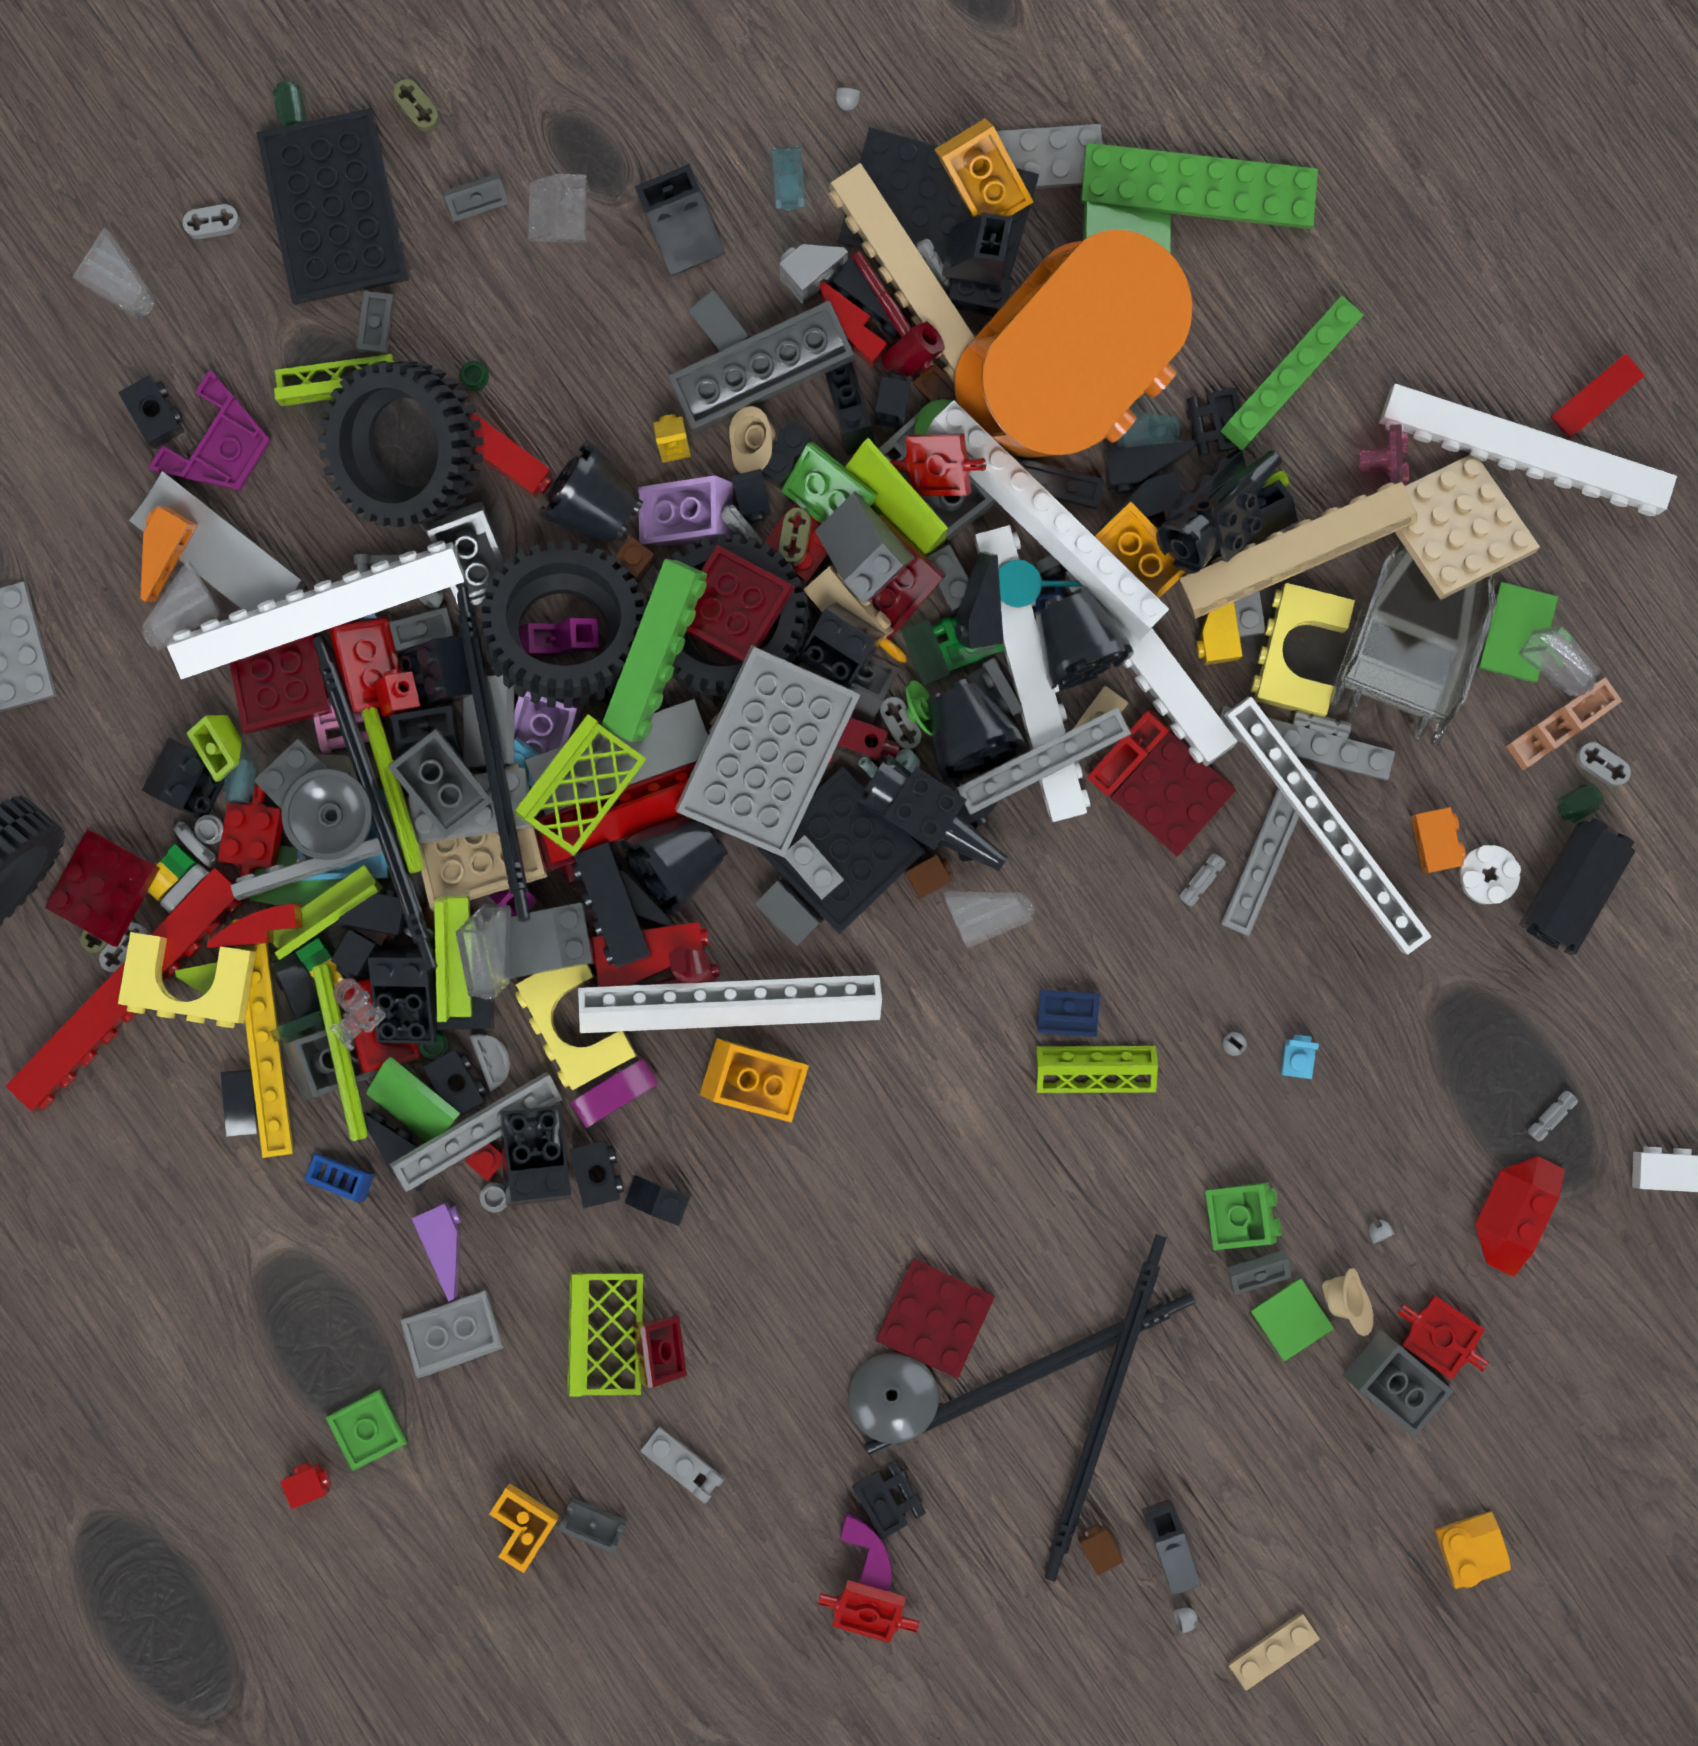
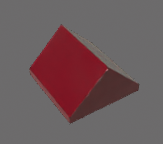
[633,1316,687,1388]

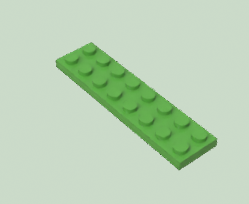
[1080,143,1318,229]

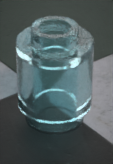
[223,759,257,803]

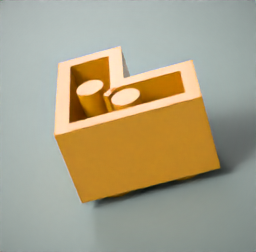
[489,1483,560,1573]

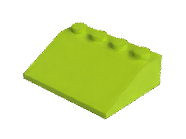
[845,438,948,557]

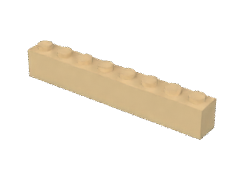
[828,163,974,382]
[1180,482,1417,619]

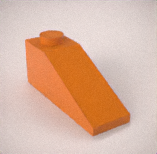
[140,506,198,602]

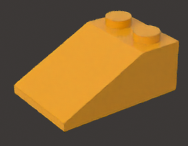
[934,118,1033,217]
[1094,502,1186,599]
[699,1038,809,1122]

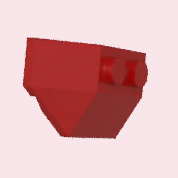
[1474,1156,1565,1277]

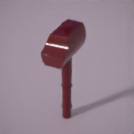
[851,250,945,377]
[649,946,721,985]

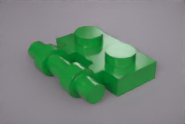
[930,616,1004,673]

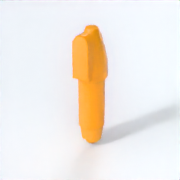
[880,638,907,663]

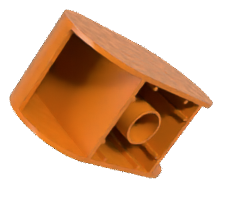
[954,230,1192,458]

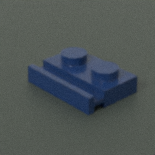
[1037,990,1100,1037]

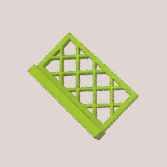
[515,714,647,856]
[567,1272,643,1397]

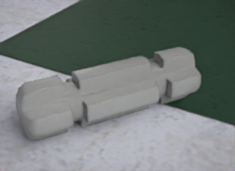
[916,239,952,292]
[720,505,762,545]
[1292,710,1351,738]
[1179,853,1226,907]
[1528,1091,1578,1141]

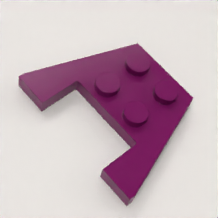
[148,370,272,491]

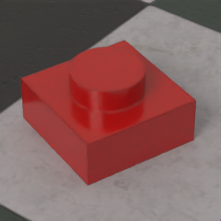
[465,1143,503,1181]

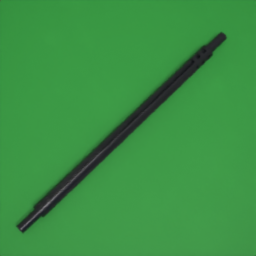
[457,587,531,922]
[312,636,438,971]
[1044,1234,1167,1581]
[864,1292,1196,1455]

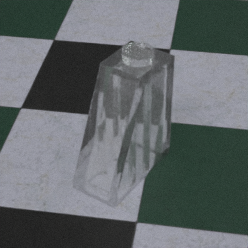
[73,228,155,321]
[141,561,222,651]
[1518,626,1600,696]
[943,891,1035,950]
[456,904,511,999]

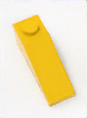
[653,414,691,463]
[1196,602,1242,665]

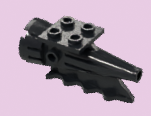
[1156,449,1282,574]
[856,754,1008,872]

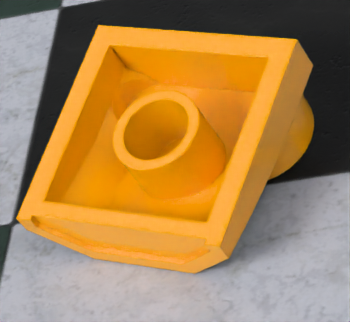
[1434,1511,1511,1589]

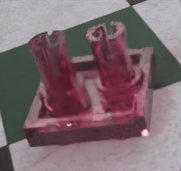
[1359,424,1409,486]

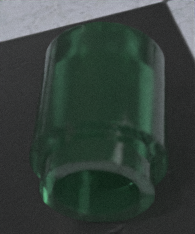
[272,81,307,127]
[1557,783,1604,824]

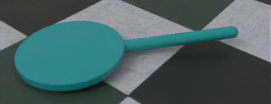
[999,560,1084,608]

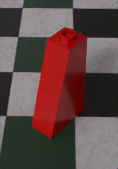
[470,413,553,498]
[592,922,709,987]

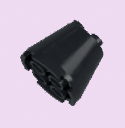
[538,440,643,543]
[1035,587,1134,690]
[927,679,1025,782]
[621,815,728,915]

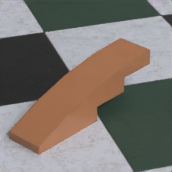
[1506,677,1622,771]

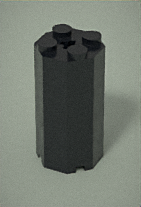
[1519,818,1635,955]

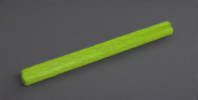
[362,707,424,873]
[312,964,368,1141]

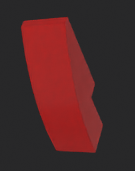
[820,281,887,368]
[1551,354,1645,439]
[1086,708,1171,797]
[207,903,303,948]

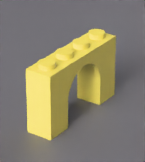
[1251,583,1355,717]
[118,932,256,1028]
[515,965,638,1090]

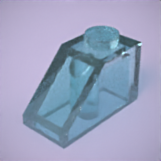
[771,146,805,210]
[1117,413,1182,448]

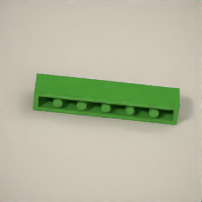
[1220,296,1364,451]
[601,559,708,742]

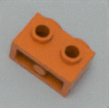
[1410,807,1466,874]

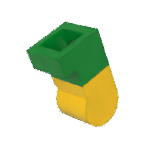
[148,844,200,902]
[296,938,349,993]

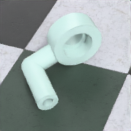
[858,749,920,778]

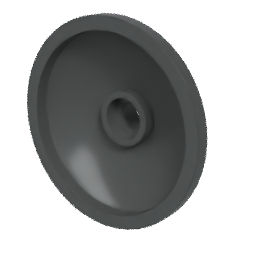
[282,769,372,860]
[848,1352,939,1444]

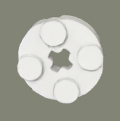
[1459,845,1521,905]

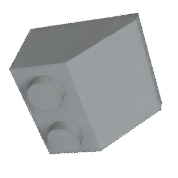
[779,244,848,305]

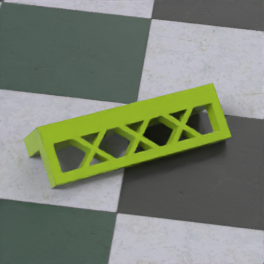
[274,354,394,406]
[273,864,383,960]
[434,896,472,1022]
[1036,1046,1158,1093]

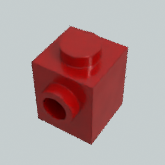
[374,669,420,717]
[280,1462,331,1509]

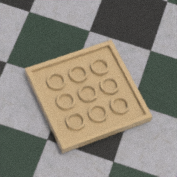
[1395,455,1540,600]
[404,764,548,911]

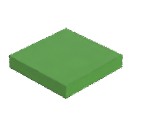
[1250,1277,1334,1362]
[325,1389,408,1472]

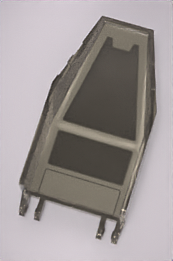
[1330,541,1497,746]

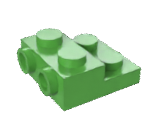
[1205,1182,1281,1250]

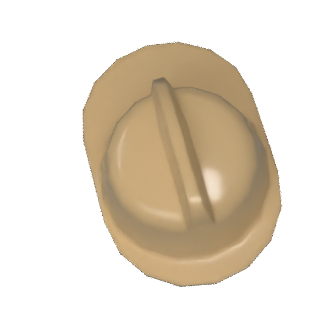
[729,406,776,473]
[1322,1268,1373,1336]

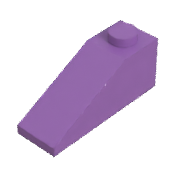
[412,1202,462,1302]

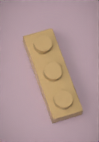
[1227,1612,1320,1691]

